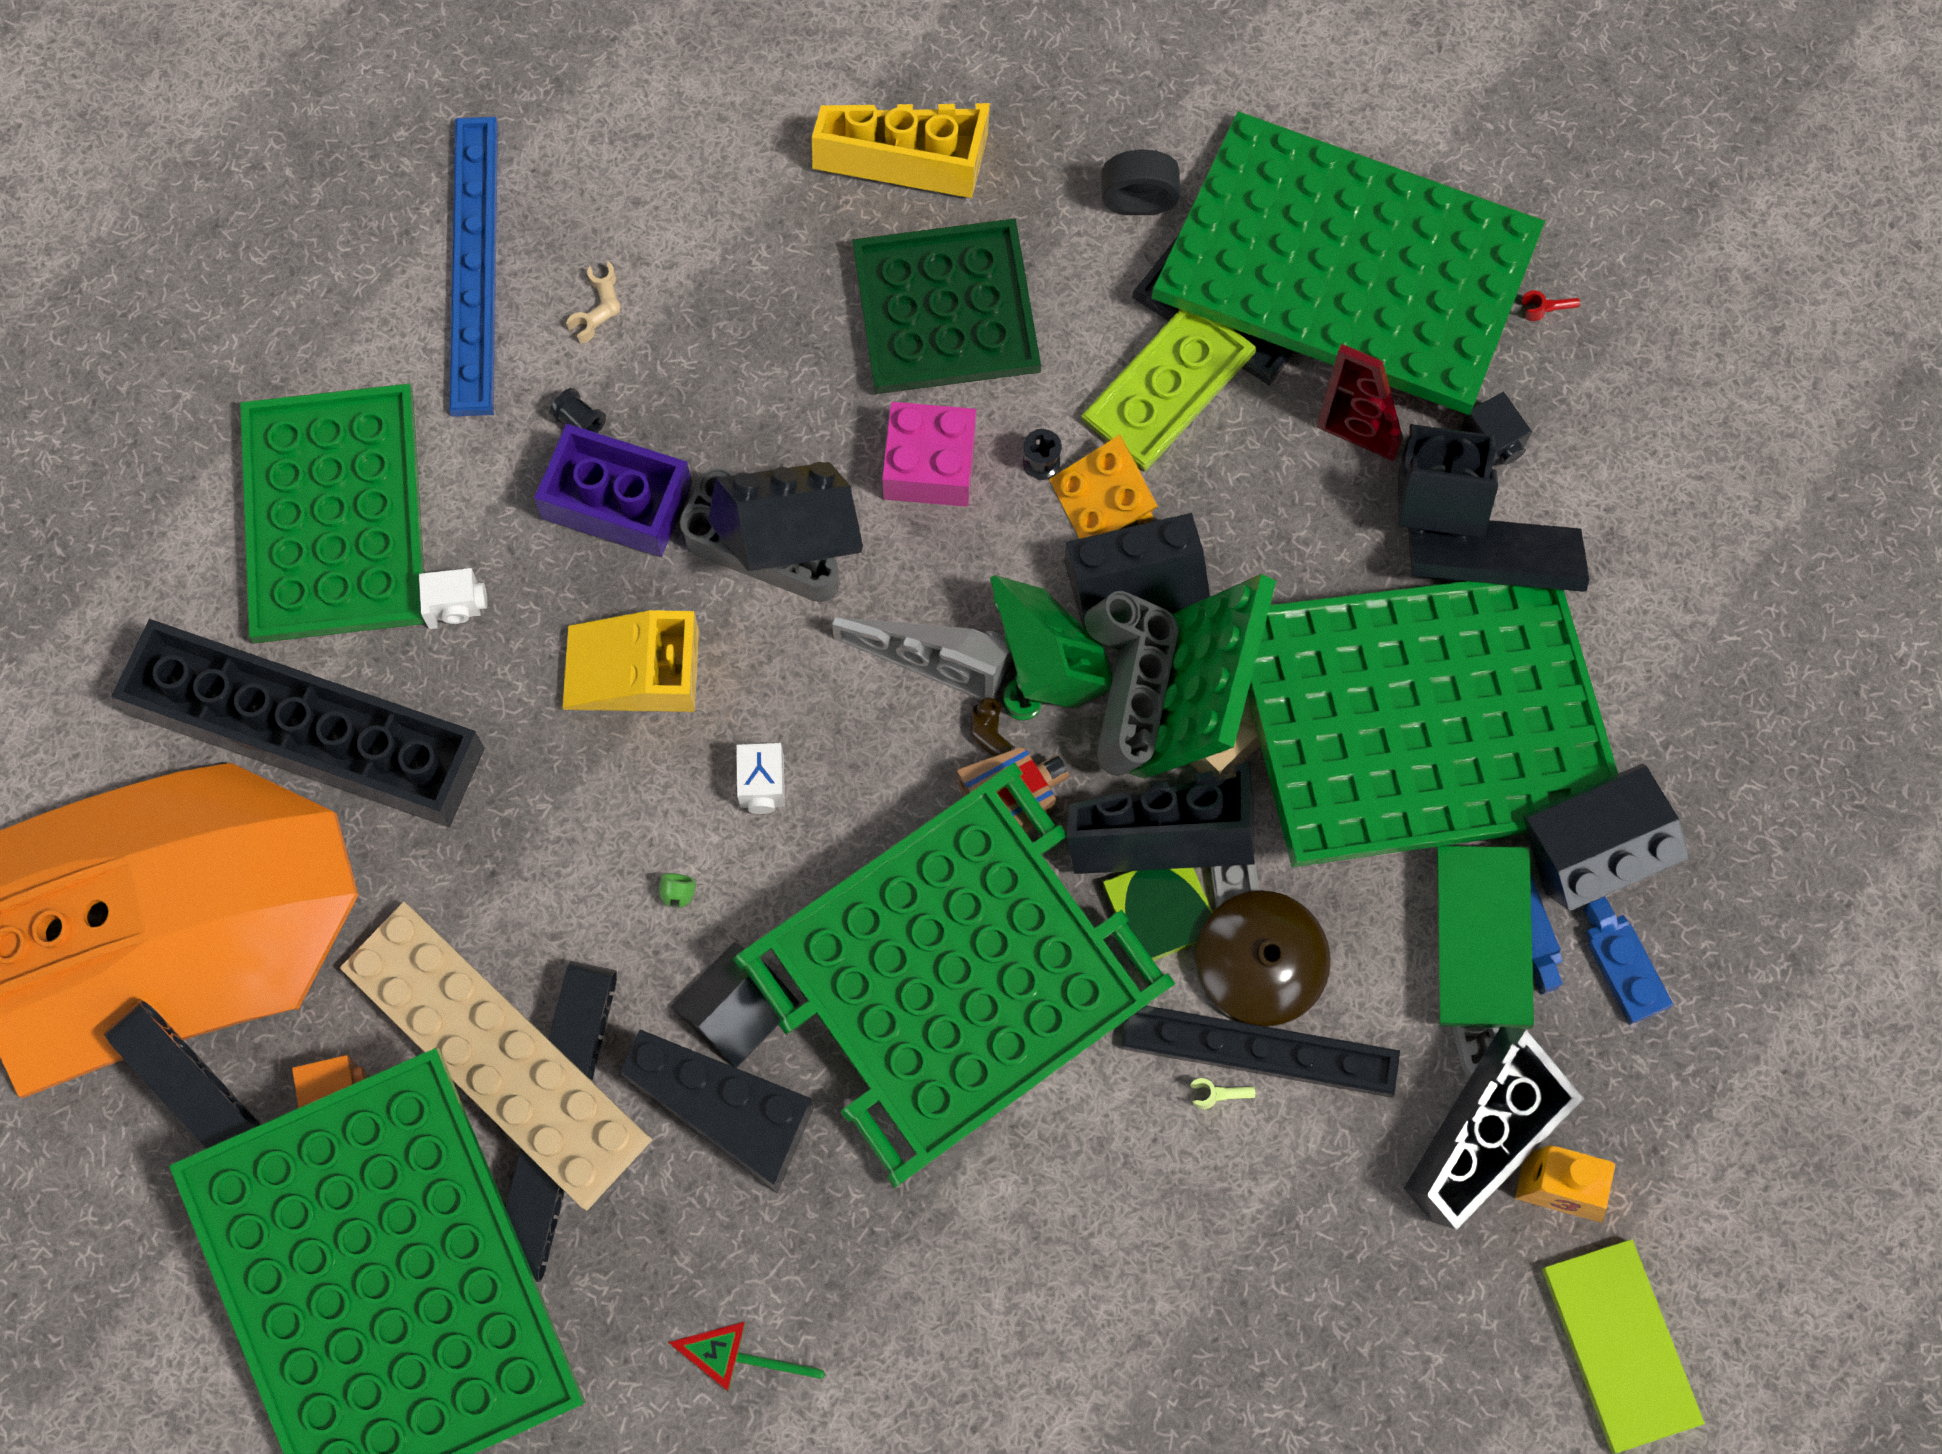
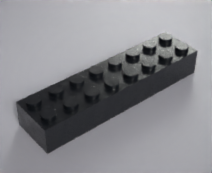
[111,619,485,828]

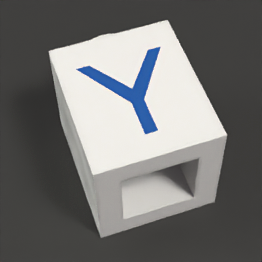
[737,743,785,814]

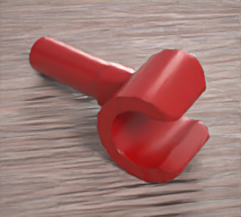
[1522,290,1580,321]

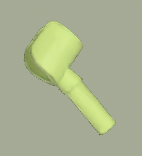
[1190,1078,1255,1110]

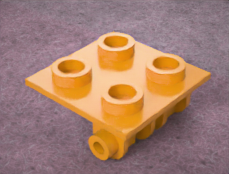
[1049,434,1158,539]

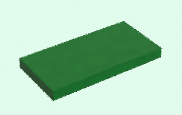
[1437,846,1534,1029]

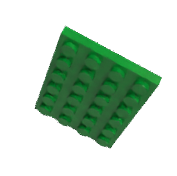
[240,383,426,644]

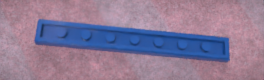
[449,117,498,417]

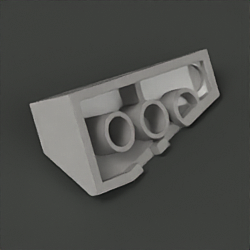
[832,617,1013,700]

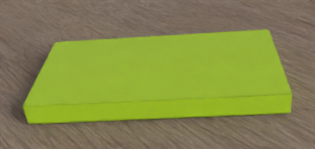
[1081,309,1256,472]
[1542,1239,1705,1454]

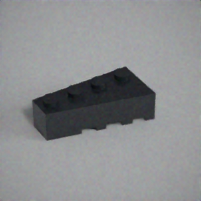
[1067,761,1255,874]
[1404,1026,1584,1230]
[621,1029,814,1194]

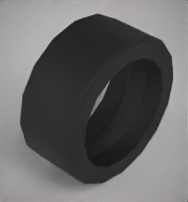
[1101,149,1180,215]

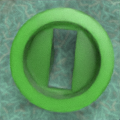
[659,873,697,908]

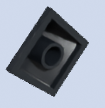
[671,942,800,1068]

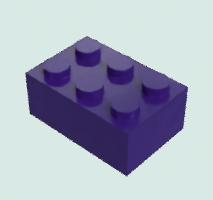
[534,423,692,557]

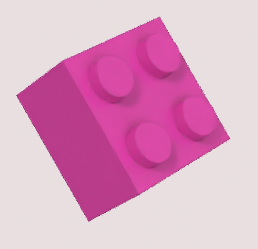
[882,402,976,507]

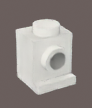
[419,568,487,629]

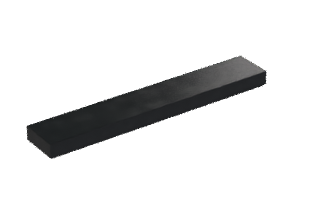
[1121,1005,1400,1098]

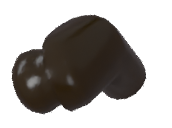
[971,698,1015,757]

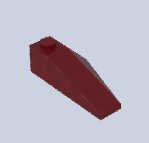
[1316,344,1403,461]

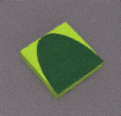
[1102,868,1212,961]

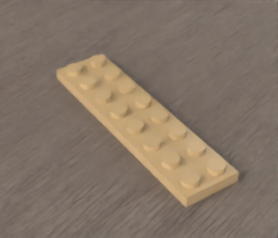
[340,901,653,1211]

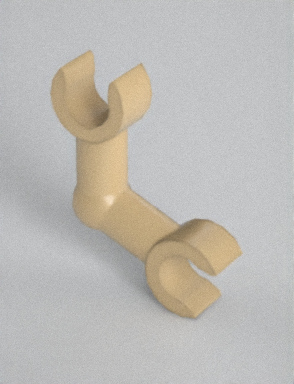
[566,261,621,343]

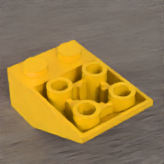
[562,610,699,712]

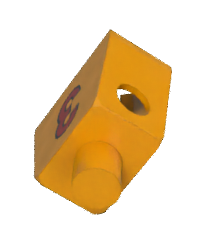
[1515,1145,1615,1223]

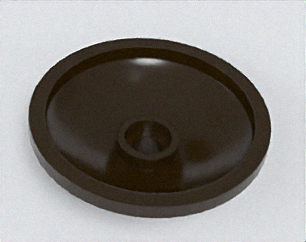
[1195,890,1331,1027]

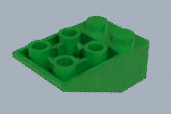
[990,575,1113,708]

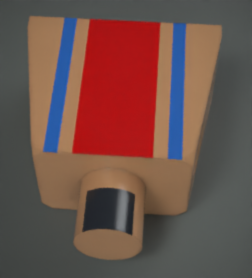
[957,748,1069,833]

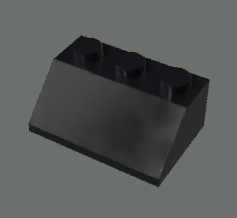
[708,462,863,571]
[1064,513,1210,631]
[1523,763,1689,911]

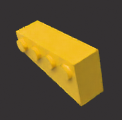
[812,103,990,198]

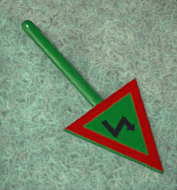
[668,1322,825,1392]

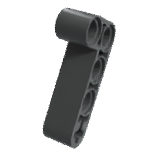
[680,468,840,602]
[1084,591,1178,776]

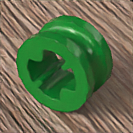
[1003,679,1042,721]

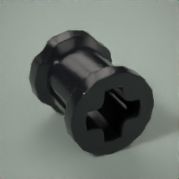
[549,388,606,433]
[1023,429,1062,480]

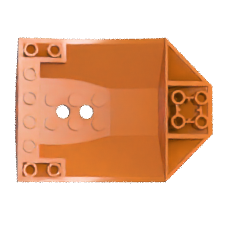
[0,763,359,1098]

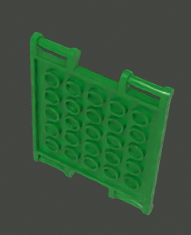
[732,763,1176,1188]

